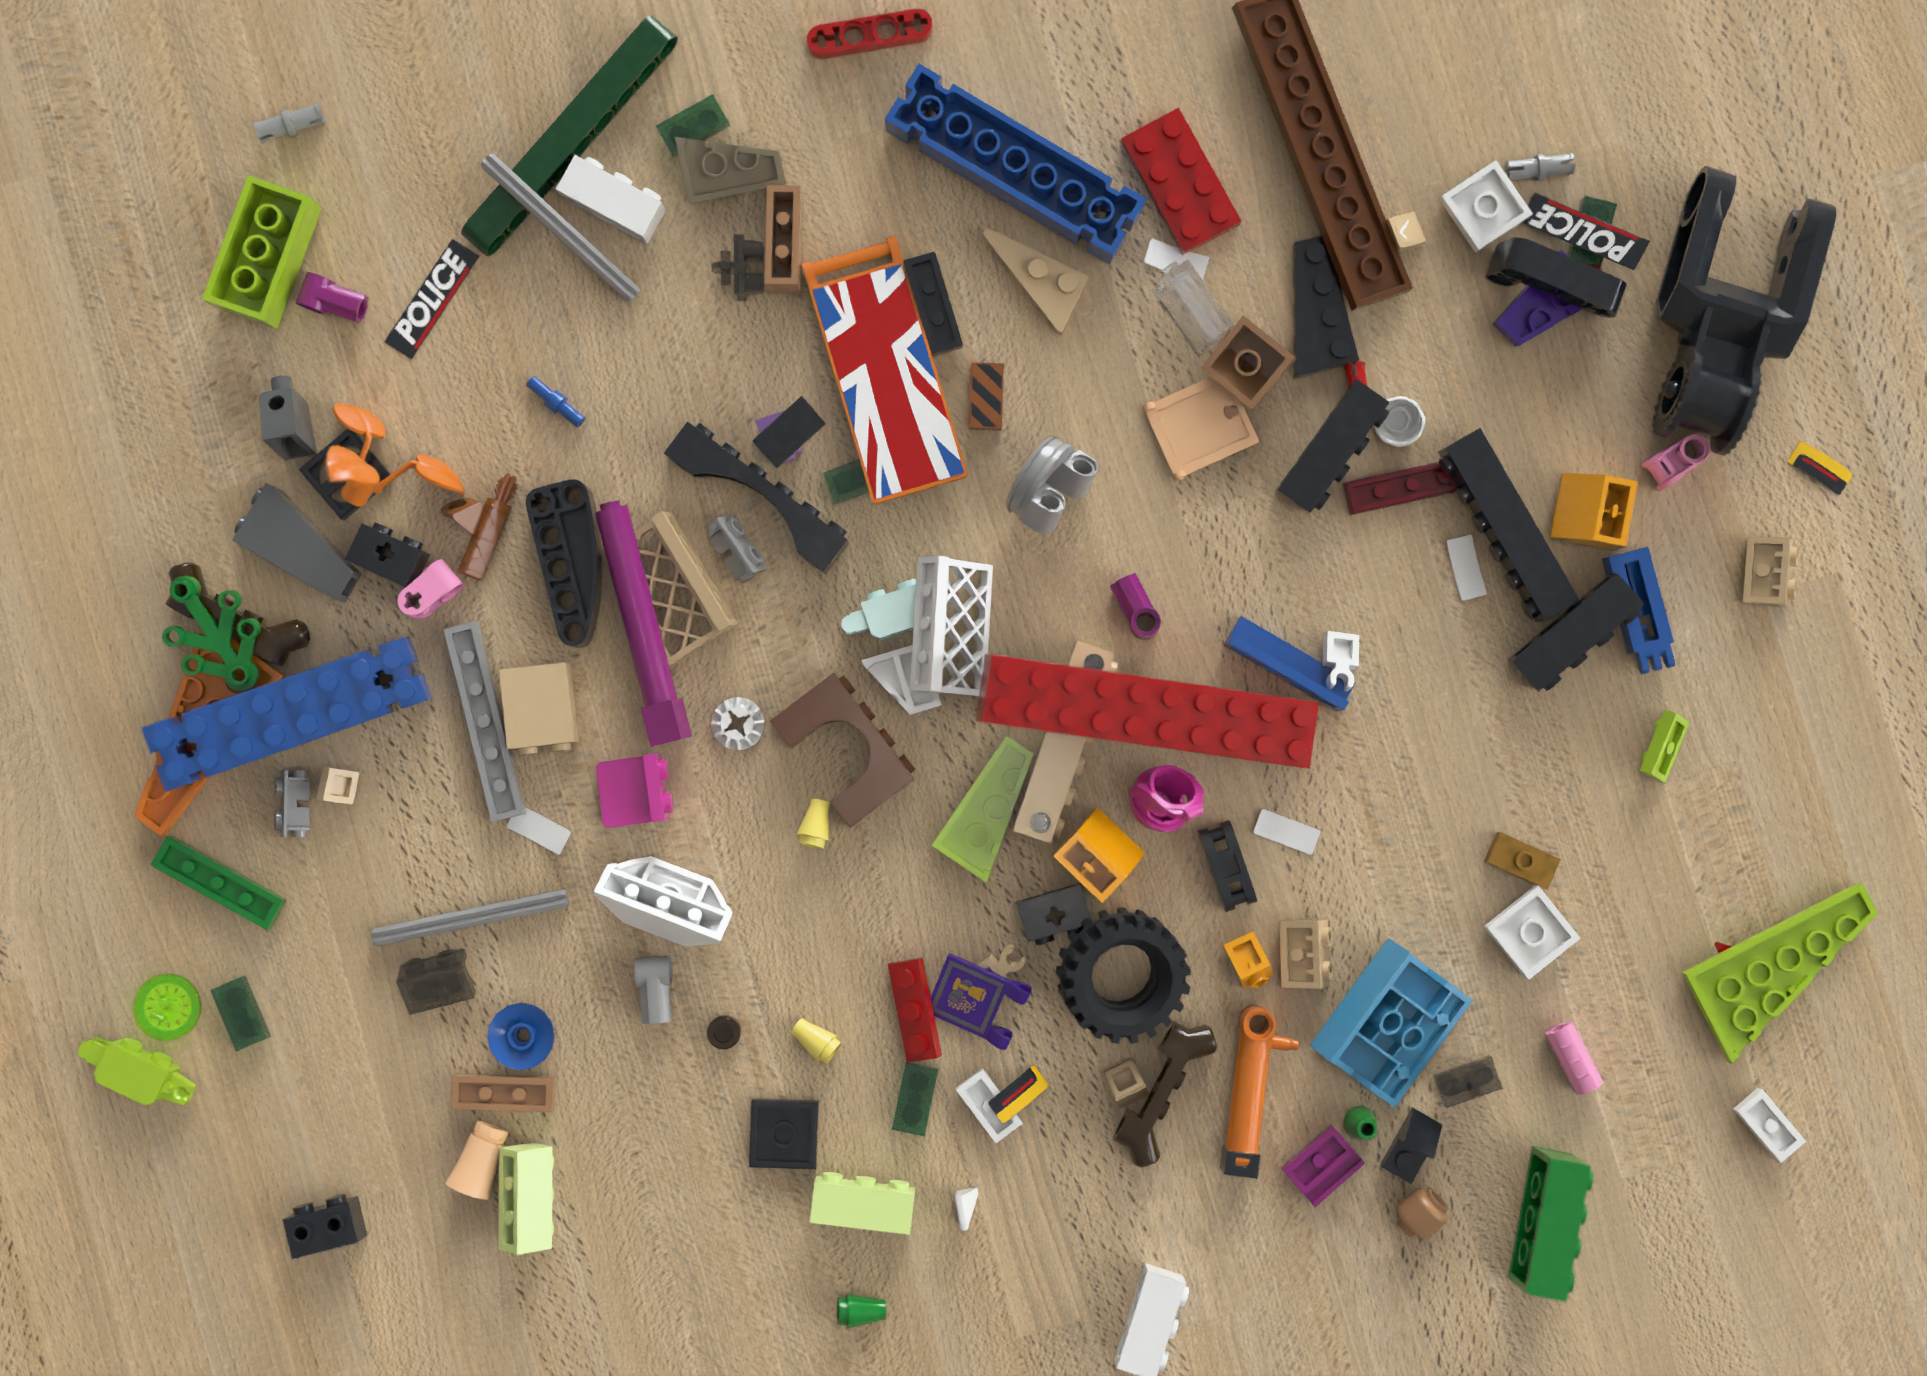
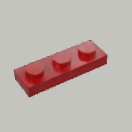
[888,957,942,1063]

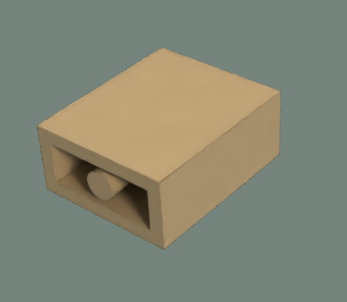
[499,662,580,755]

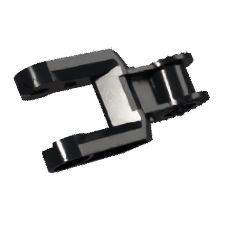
[1652,166,1837,456]

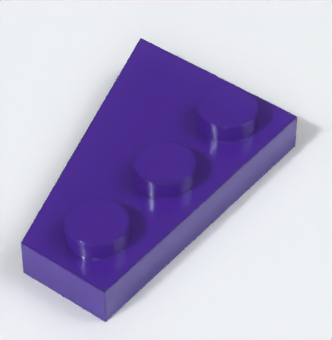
[1492,250,1582,346]

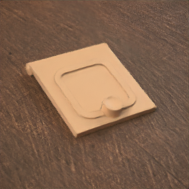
[1143,377,1260,481]

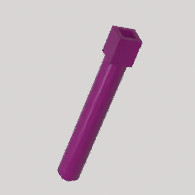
[595,500,692,747]

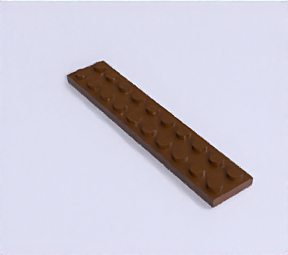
[1232,0,1413,311]

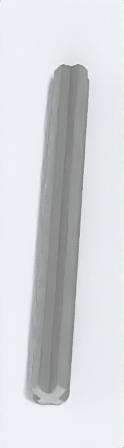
[481,153,640,302]
[371,890,569,946]

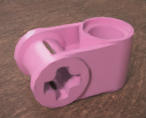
[1640,434,1710,491]
[397,559,464,620]

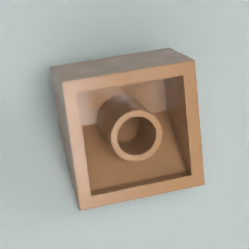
[1201,315,1297,410]

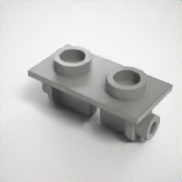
[707,514,767,583]
[274,770,311,838]

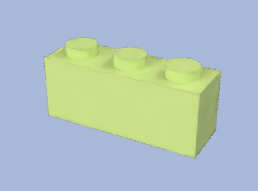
[499,1143,554,1255]
[809,1172,916,1235]

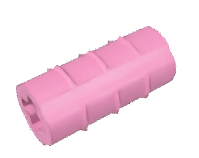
[1545,1021,1603,1095]

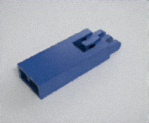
[1602,547,1675,675]

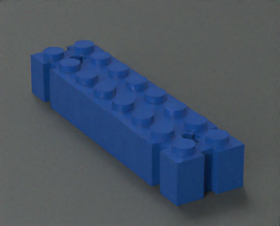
[885,63,1147,265]
[141,636,432,792]

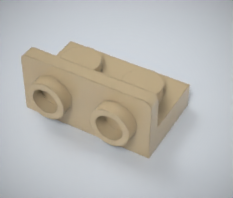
[1743,537,1799,607]
[1280,919,1334,989]

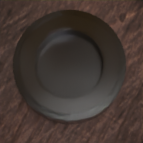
[707,1015,741,1050]

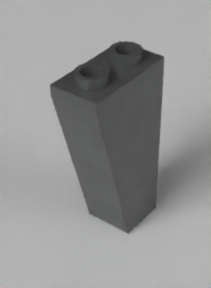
[232,483,362,603]

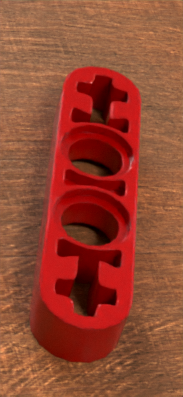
[807,9,933,59]

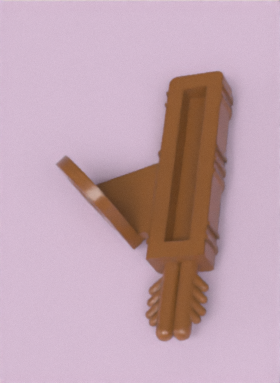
[441,473,518,581]

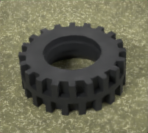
[1056,907,1191,1044]

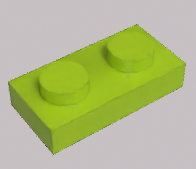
[1639,709,1690,783]

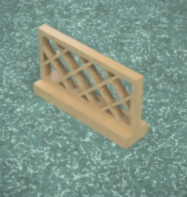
[600,511,738,666]

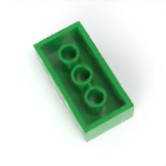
[1508,1146,1593,1302]

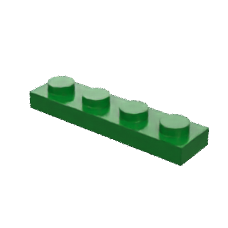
[151,836,287,930]

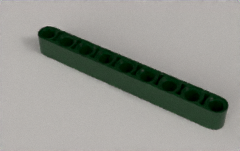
[461,15,678,257]

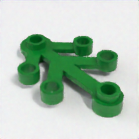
[162,576,261,691]

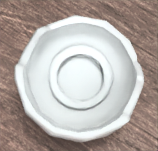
[1374,396,1425,447]

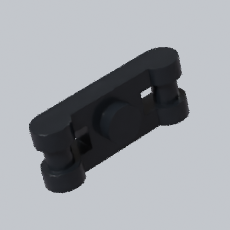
[1198,820,1257,912]

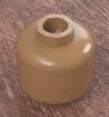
[1397,1188,1449,1239]

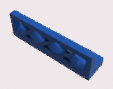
[1223,616,1355,712]

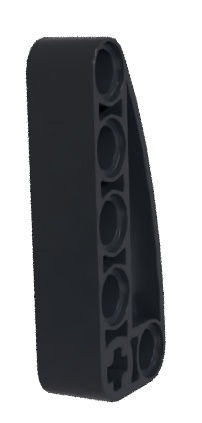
[526,479,603,648]

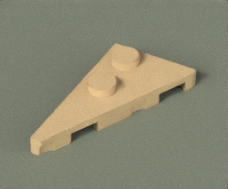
[982,227,1089,335]

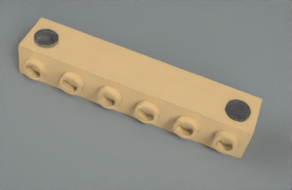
[1012,641,1118,844]

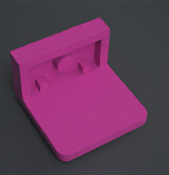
[596,753,673,828]

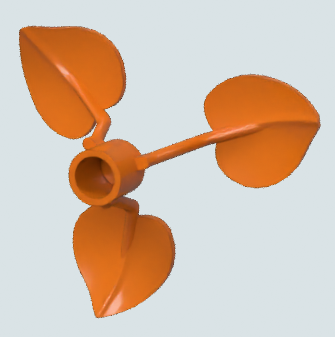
[326,402,465,507]

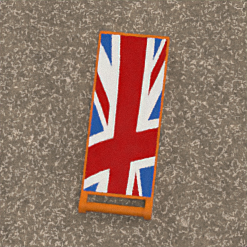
[801,236,968,505]

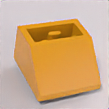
[1549,473,1638,551]
[1052,807,1146,903]

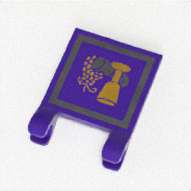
[931,953,1032,1050]

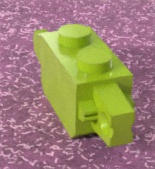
[77,1037,197,1106]

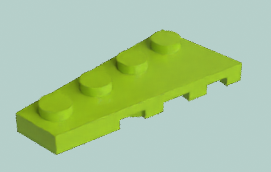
[932,735,1034,883]

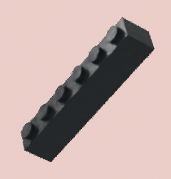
[1438,428,1580,622]

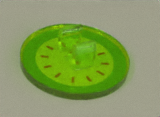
[133,974,201,1041]

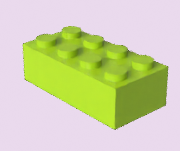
[202,175,322,330]

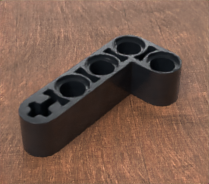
[1486,237,1627,318]

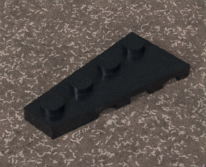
[1293,236,1359,379]

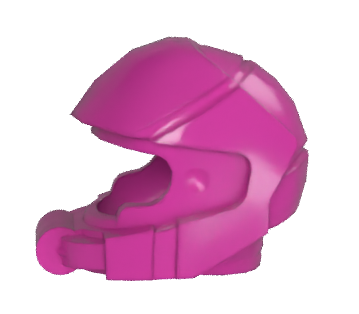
[1128,765,1204,832]

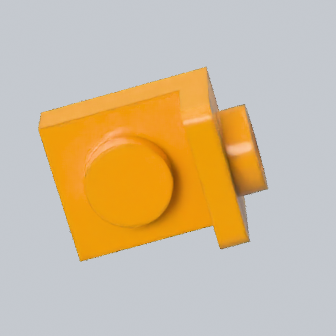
[1223,931,1273,989]

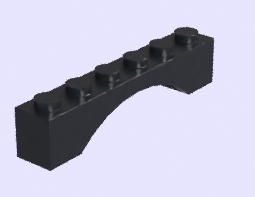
[664,421,849,575]

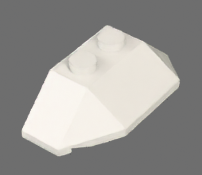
[594,856,733,947]

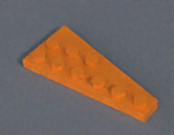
[134,625,287,836]

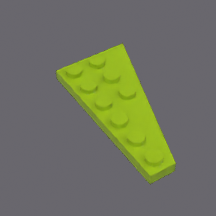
[1681,883,1878,1064]

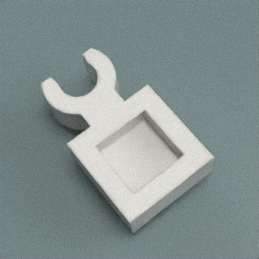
[1322,631,1359,691]

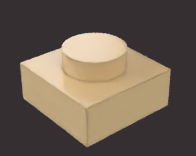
[317,766,360,805]

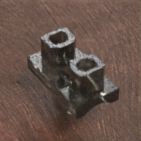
[711,234,765,301]
[1433,1055,1503,1108]

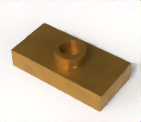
[1484,832,1561,890]

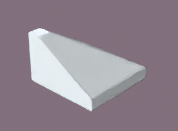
[955,1187,978,1231]

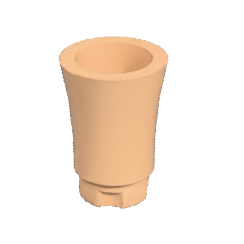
[445,1121,508,1200]

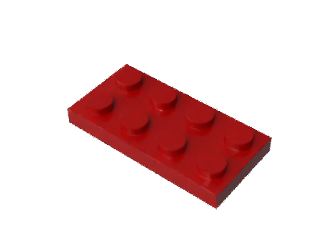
[1121,108,1242,255]

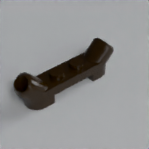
[165,562,311,666]
[1113,1021,1217,1167]

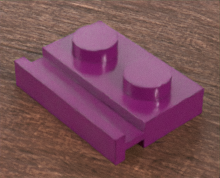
[1281,1124,1365,1207]

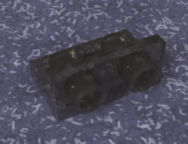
[396,949,476,1015]

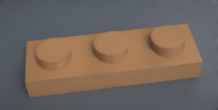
[451,1074,555,1112]

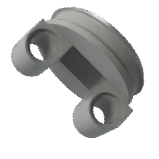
[1006,436,1098,534]

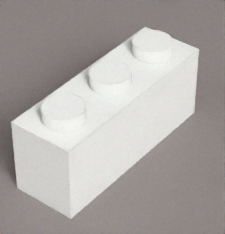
[556,155,666,244]
[1114,1263,1189,1376]

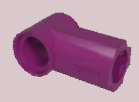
[295,272,368,324]
[1110,573,1161,640]

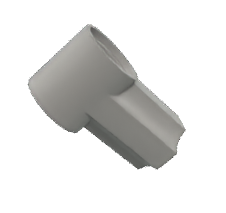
[634,956,673,1024]

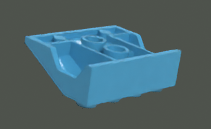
[1310,938,1473,1108]

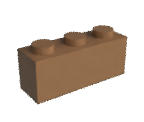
[764,185,803,294]

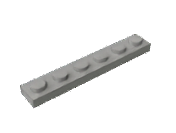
[444,621,526,822]

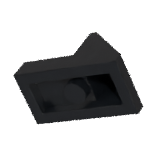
[1380,1107,1442,1184]

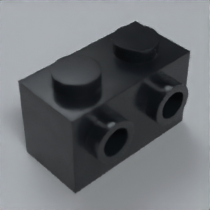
[283,1194,367,1259]

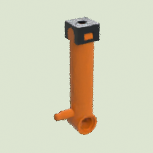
[1220,1005,1299,1179]

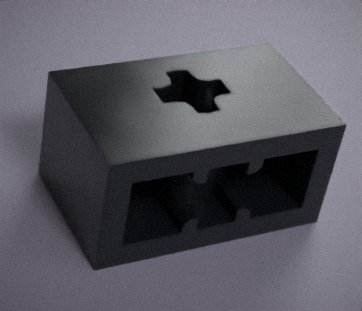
[345,522,430,587]
[1016,883,1092,946]

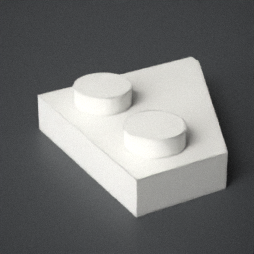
[862,645,942,715]

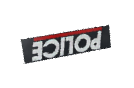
[1522,193,1650,270]
[384,238,480,359]

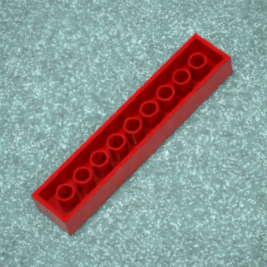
[975,654,1319,769]

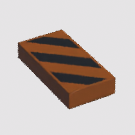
[969,362,1004,431]

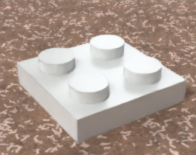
[1439,160,1533,253]
[1484,885,1581,980]

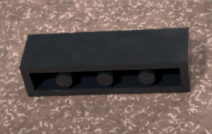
[1277,379,1390,513]
[1508,572,1645,692]

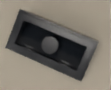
[753,396,826,469]

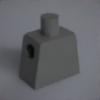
[259,376,317,461]

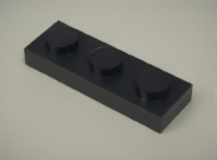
[903,251,963,357]

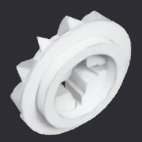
[711,697,765,750]

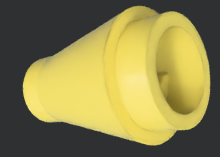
[796,799,830,849]
[790,1018,842,1065]

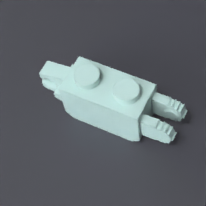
[841,579,952,640]

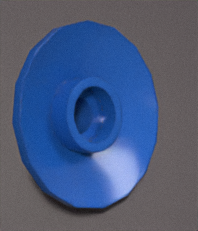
[487,1002,555,1070]

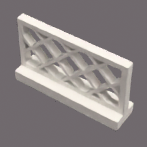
[910,556,993,696]

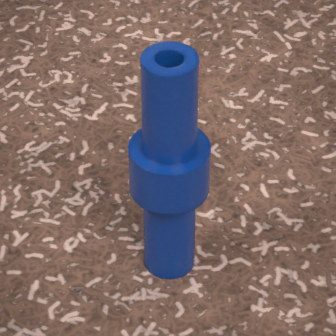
[526,376,585,428]

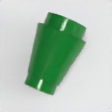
[1343,1106,1378,1140]
[837,1294,886,1329]

